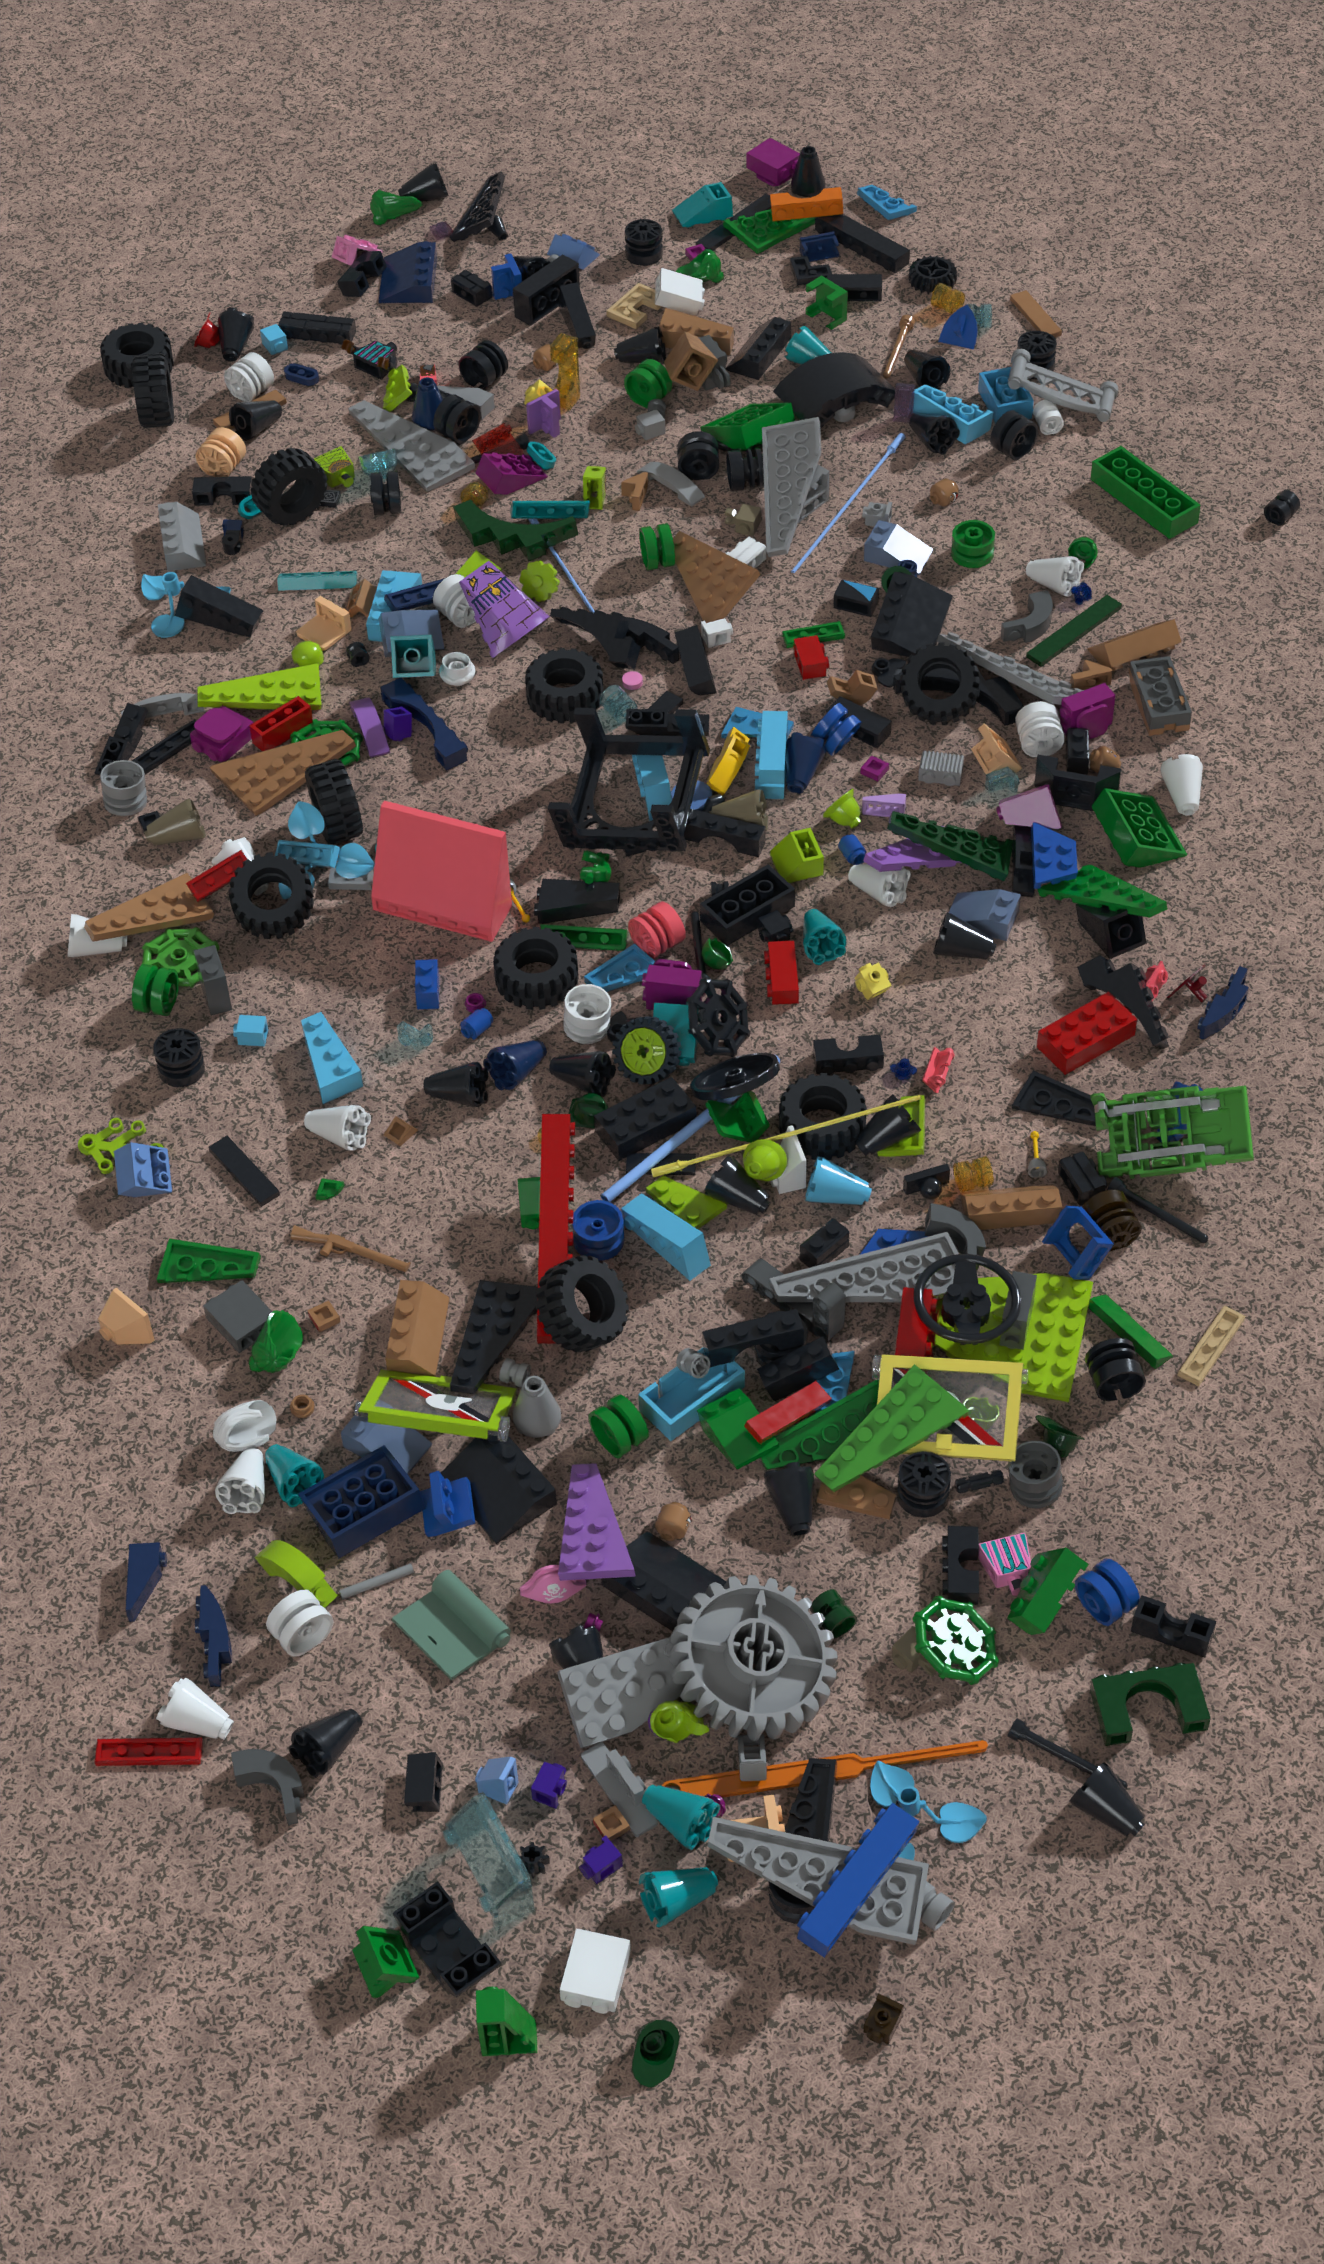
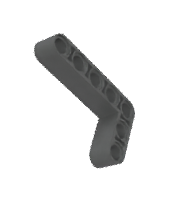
[741,1258,845,1343]

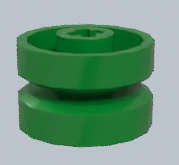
[624,359,672,409]
[951,520,995,568]
[639,523,675,571]
[132,964,179,1016]
[588,1394,649,1459]

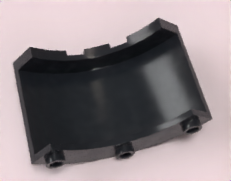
[773,352,899,429]

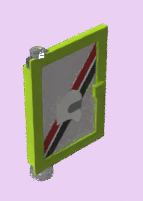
[355,1369,517,1442]

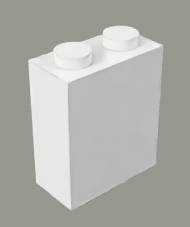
[655,268,705,315]
[560,1928,631,2014]

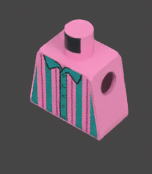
[978,1533,1031,1596]

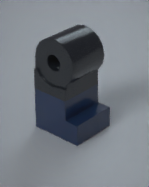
[222,519,245,555]

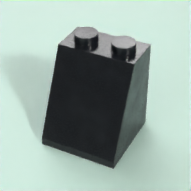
[1076,904,1147,959]

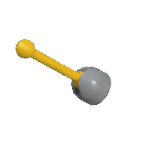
[510,879,530,923]
[1028,1131,1047,1177]

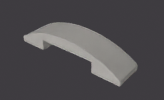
[637,462,705,507]
[121,693,205,725]

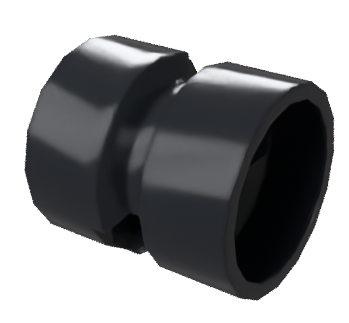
[1264,490,1300,526]

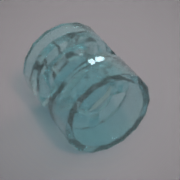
[965,304,992,328]
[600,685,637,723]

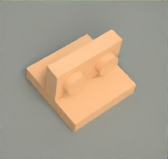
[971,723,1022,779]

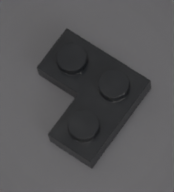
[790,256,832,286]

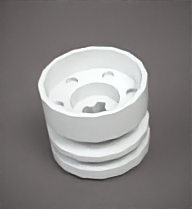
[224,352,274,402]
[433,574,476,628]
[1015,701,1064,757]
[563,984,611,1044]

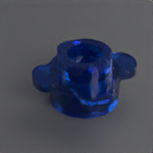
[1071,582,1092,605]
[890,1058,917,1080]

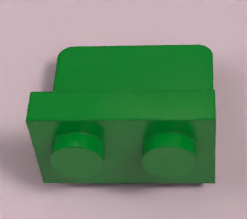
[706,1091,770,1143]

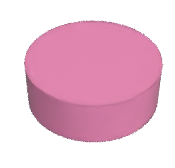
[622,671,643,690]

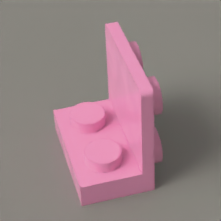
[332,235,383,265]

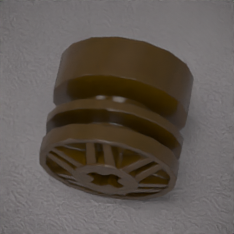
[1082,1190,1142,1252]

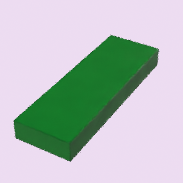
[782,621,845,648]

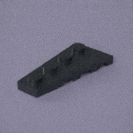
[1012,1070,1096,1126]

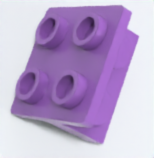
[526,389,561,438]

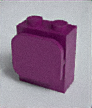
[746,138,800,186]
[1060,683,1116,740]
[190,705,254,763]
[642,959,702,1010]

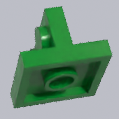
[352,1926,420,1998]

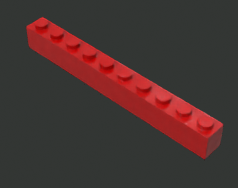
[537,1114,575,1344]

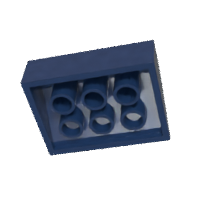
[378,241,437,303]
[298,1445,426,1559]

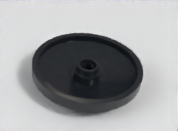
[690,1053,780,1100]

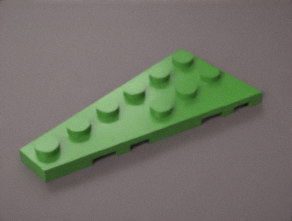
[814,1364,971,1492]

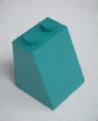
[390,634,436,678]
[653,1003,700,1066]

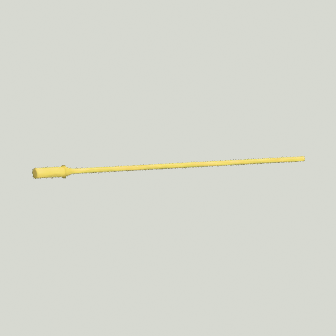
[651,1095,921,1178]

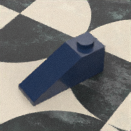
[126,1542,167,1622]

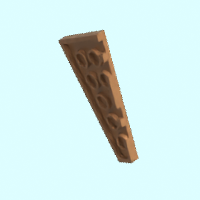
[84,873,214,942]

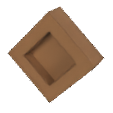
[307,1300,340,1333]
[593,1805,630,1841]

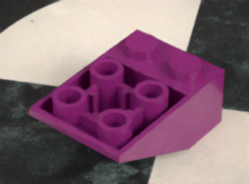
[476,452,548,495]

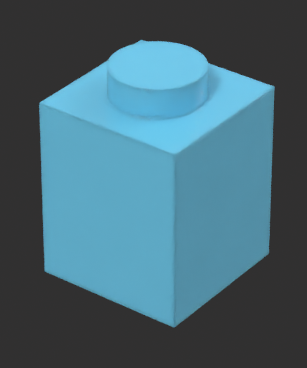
[260,324,288,355]
[233,1015,268,1046]

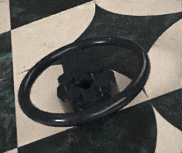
[913,1254,1021,1345]

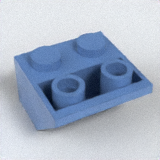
[547,234,600,270]
[114,1142,172,1197]

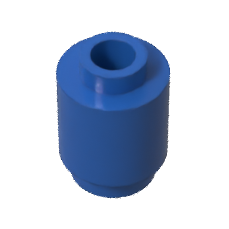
[838,834,866,865]
[460,1008,493,1040]

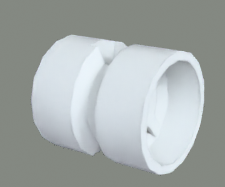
[1033,400,1064,435]

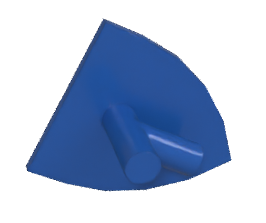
[938,304,978,350]

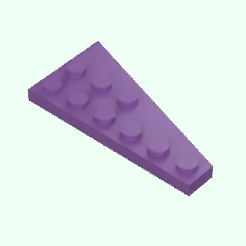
[863,826,968,872]

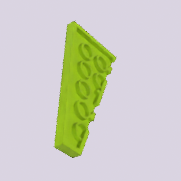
[197,663,321,710]

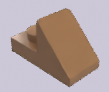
[621,472,648,511]
[1070,660,1112,690]

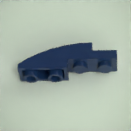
[1197,966,1249,1040]
[195,1585,232,1687]

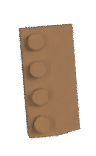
[1087,619,1182,671]
[960,1184,1062,1230]
[385,1280,450,1377]

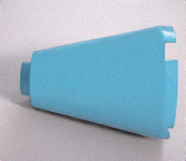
[805,1156,872,1205]

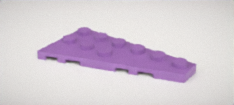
[558,1463,636,1581]

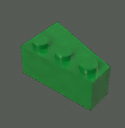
[1007,1547,1089,1635]
[476,1986,538,2056]

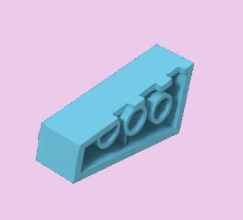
[909,385,994,445]
[366,570,422,642]
[632,755,672,821]
[301,1012,363,1104]
[621,1193,711,1281]

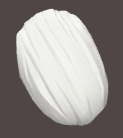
[213,1400,276,1452]

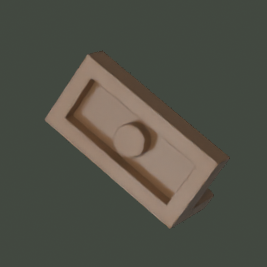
[346,578,377,618]

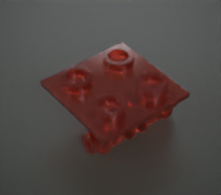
[472,423,524,456]

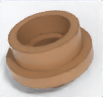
[290,1394,315,1418]

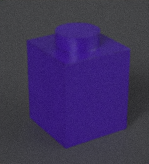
[383,707,412,741]

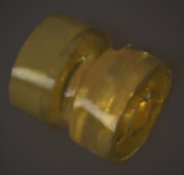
[931,283,965,314]
[953,1156,994,1192]

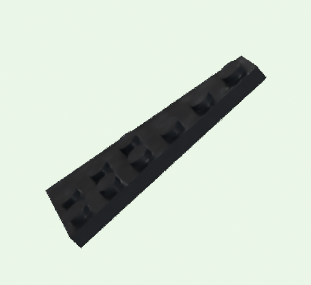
[450,171,505,242]
[450,1280,538,1394]

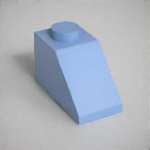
[475,1757,519,1805]

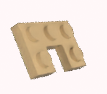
[607,283,662,329]

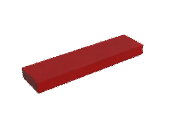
[744,1381,832,1444]
[94,1737,203,1766]

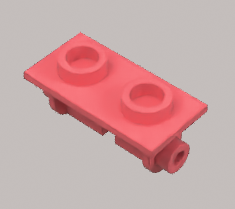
[1144,961,1168,1001]
[922,1047,955,1093]

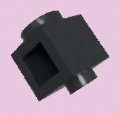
[758,910,794,943]

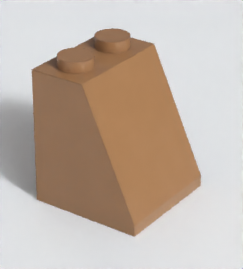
[664,331,718,391]

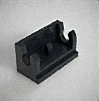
[404,1752,443,1812]

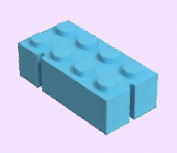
[755,711,788,799]
[638,1348,745,1441]

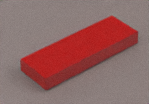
[186,850,247,902]

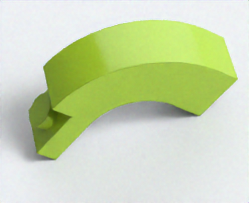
[254,1540,338,1608]

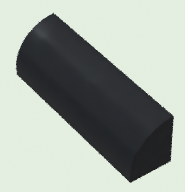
[674,625,717,696]

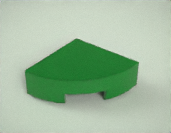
[315,1178,345,1200]

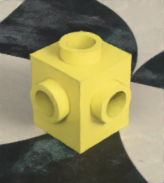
[524,379,553,405]
[855,963,892,1000]

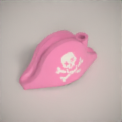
[520,1565,586,1604]

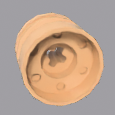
[195,427,246,477]

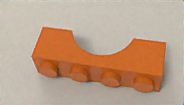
[770,187,843,221]

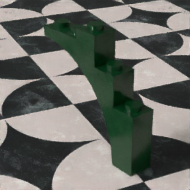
[453,499,578,561]

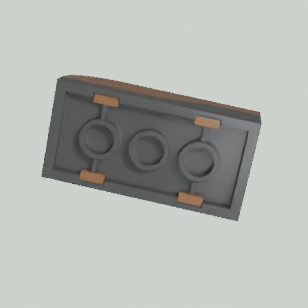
[1129,656,1192,736]

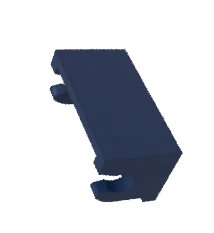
[799,231,839,262]

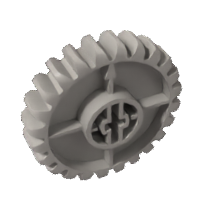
[669,1575,838,1741]

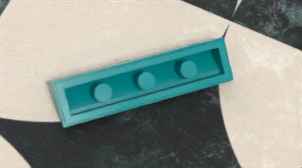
[510,501,590,519]
[277,571,357,591]

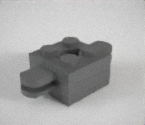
[698,335,731,391]

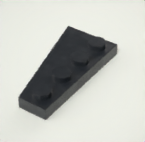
[785,1758,837,1842]

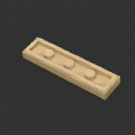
[1178,1306,1246,1386]

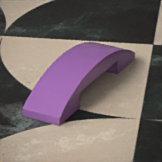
[349,697,390,758]

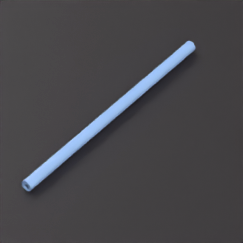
[600,1055,780,1202]

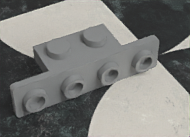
[581,1742,658,1837]

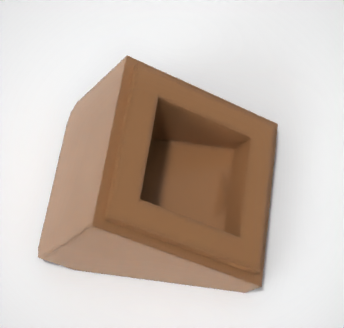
[384,1116,418,1146]

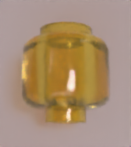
[460,482,488,509]

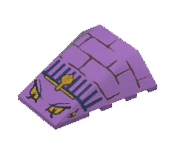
[459,561,550,658]

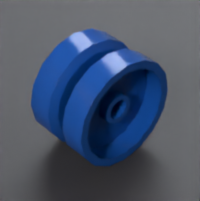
[810,703,862,756]
[572,1200,625,1261]
[1075,1558,1140,1626]

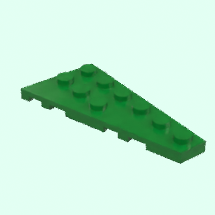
[723,209,815,254]
[1038,865,1168,918]
[759,1378,880,1470]

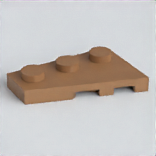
[817,1475,896,1520]

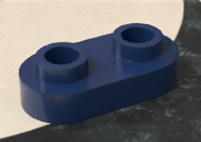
[284,363,319,386]

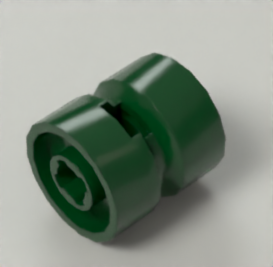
[810,1589,857,1639]

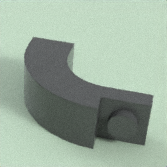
[1001,590,1053,643]
[925,1203,986,1270]
[231,1749,305,1825]

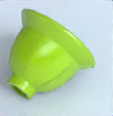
[823,789,861,829]
[743,1139,787,1181]

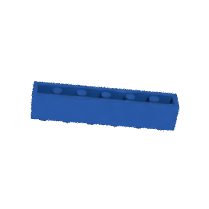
[797,1802,920,1958]

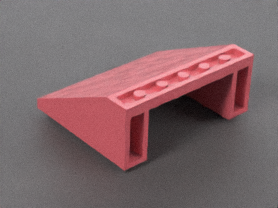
[371,801,512,942]

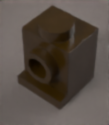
[863,1993,904,2044]

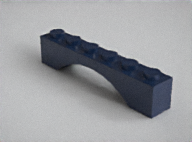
[380,678,468,771]

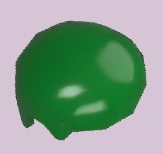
[1068,537,1098,569]
[701,938,733,970]

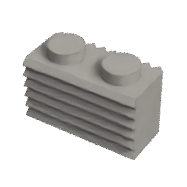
[918,750,964,786]

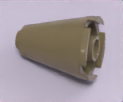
[709,789,768,831]
[144,798,206,846]

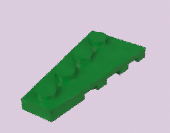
[156,1238,261,1283]

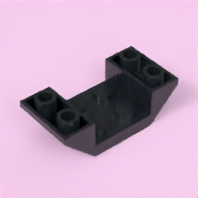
[1034,754,1122,811]
[393,1881,502,1998]

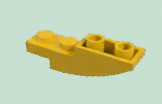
[706,727,750,796]

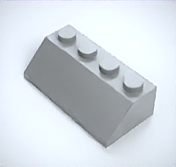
[158,502,206,571]

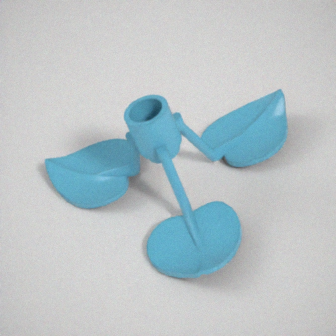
[141,572,231,638]
[279,801,375,899]
[870,1761,987,1860]

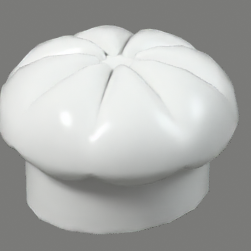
[439,652,475,686]

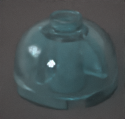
[358,448,397,479]

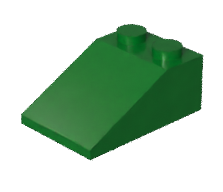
[697,1388,780,1470]

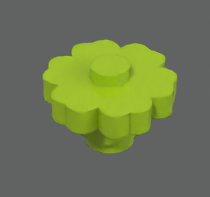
[519,560,560,602]

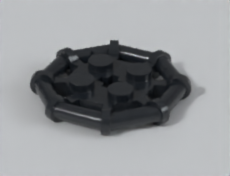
[686,977,751,1057]

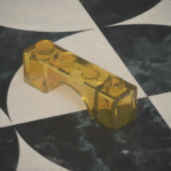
[550,333,580,410]

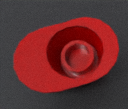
[194,312,220,348]

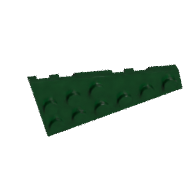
[887,811,1013,881]

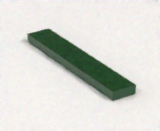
[1026,595,1122,667]

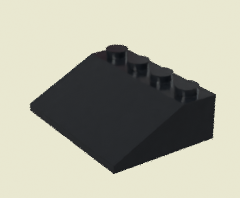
[871,571,953,657]
[441,1426,557,1544]
[601,1531,726,1632]

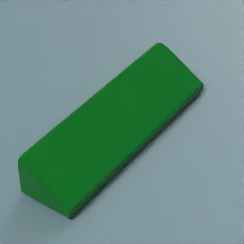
[540,924,628,951]
[1088,1294,1173,1369]

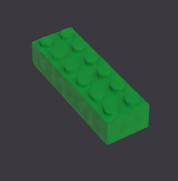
[1090,446,1201,539]

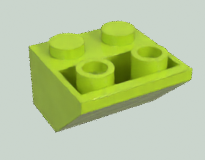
[770,827,824,883]

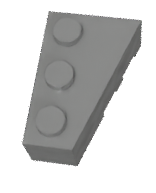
[798,465,829,523]

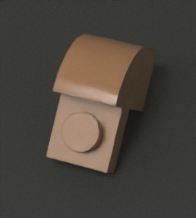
[827,670,878,705]

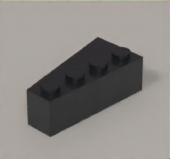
[175,575,264,637]

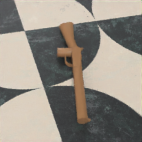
[291,1225,411,1272]

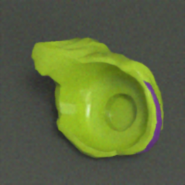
[648,1700,709,1743]

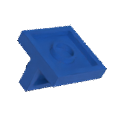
[491,253,522,300]
[420,1471,475,1537]

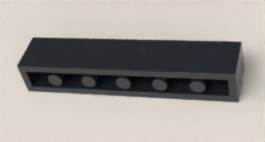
[815,214,910,273]

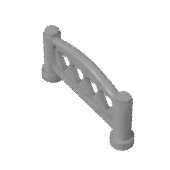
[1008,349,1119,422]

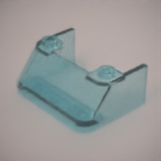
[442,1792,535,1931]

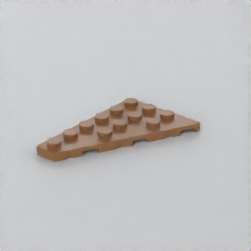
[673,531,761,623]
[209,730,356,816]

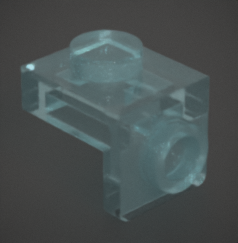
[985,767,1019,795]
[397,1021,433,1051]

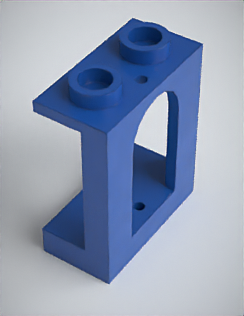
[1042,1206,1114,1280]

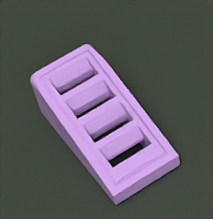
[862,794,906,817]

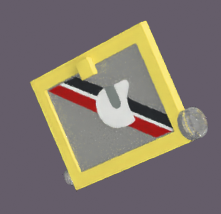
[872,1354,1028,1462]

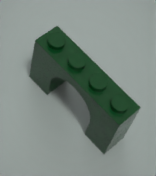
[1090,1663,1211,1746]

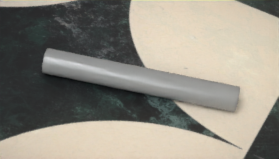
[339,1563,414,1600]

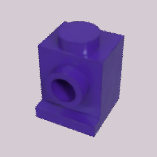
[531,1761,567,1809]
[579,1835,623,1884]

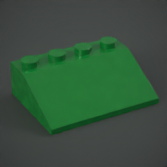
[700,403,795,451]
[1092,788,1187,868]

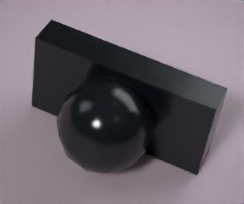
[903,1164,950,1200]

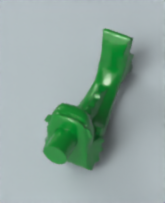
[580,850,611,884]

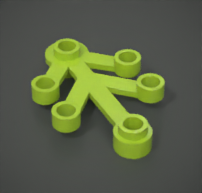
[78,1118,164,1174]

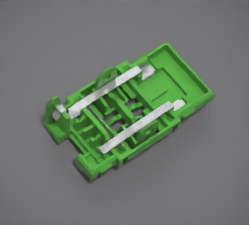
[1090,1085,1254,1179]

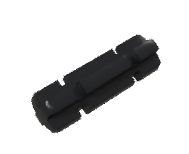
[955,1469,1004,1493]

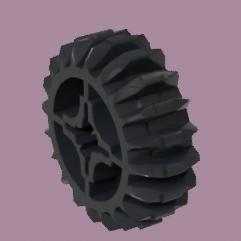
[908,255,957,295]

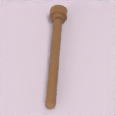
[883,315,915,378]

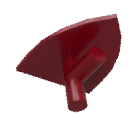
[1167,964,1208,1002]

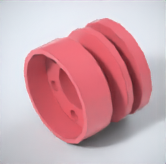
[628,901,686,959]

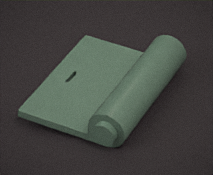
[392,1570,511,1680]

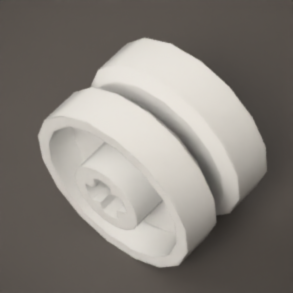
[266,1590,334,1657]

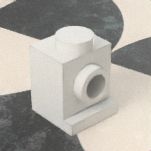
[701,618,733,648]

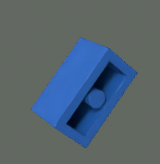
[415,959,439,1010]

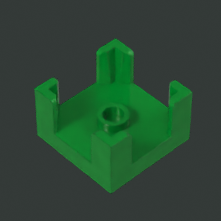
[806,275,848,330]

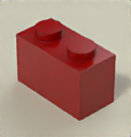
[794,635,830,680]

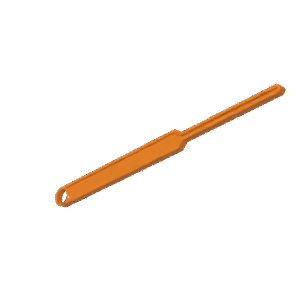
[662,1740,988,1798]

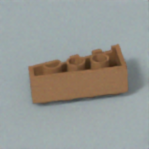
[659,308,734,356]

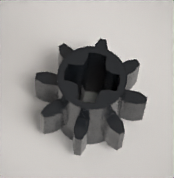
[515,1842,550,1879]

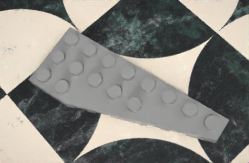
[348,400,475,492]
[762,417,822,557]
[937,632,1084,704]
[769,1232,959,1302]
[557,1637,742,1748]
[707,1817,929,1945]

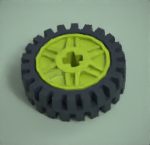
[612,1016,681,1084]

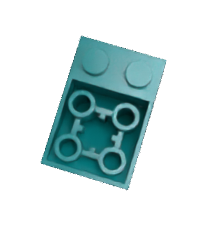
[672,182,733,227]

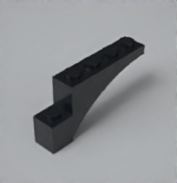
[550,607,641,670]
[1077,955,1169,1050]

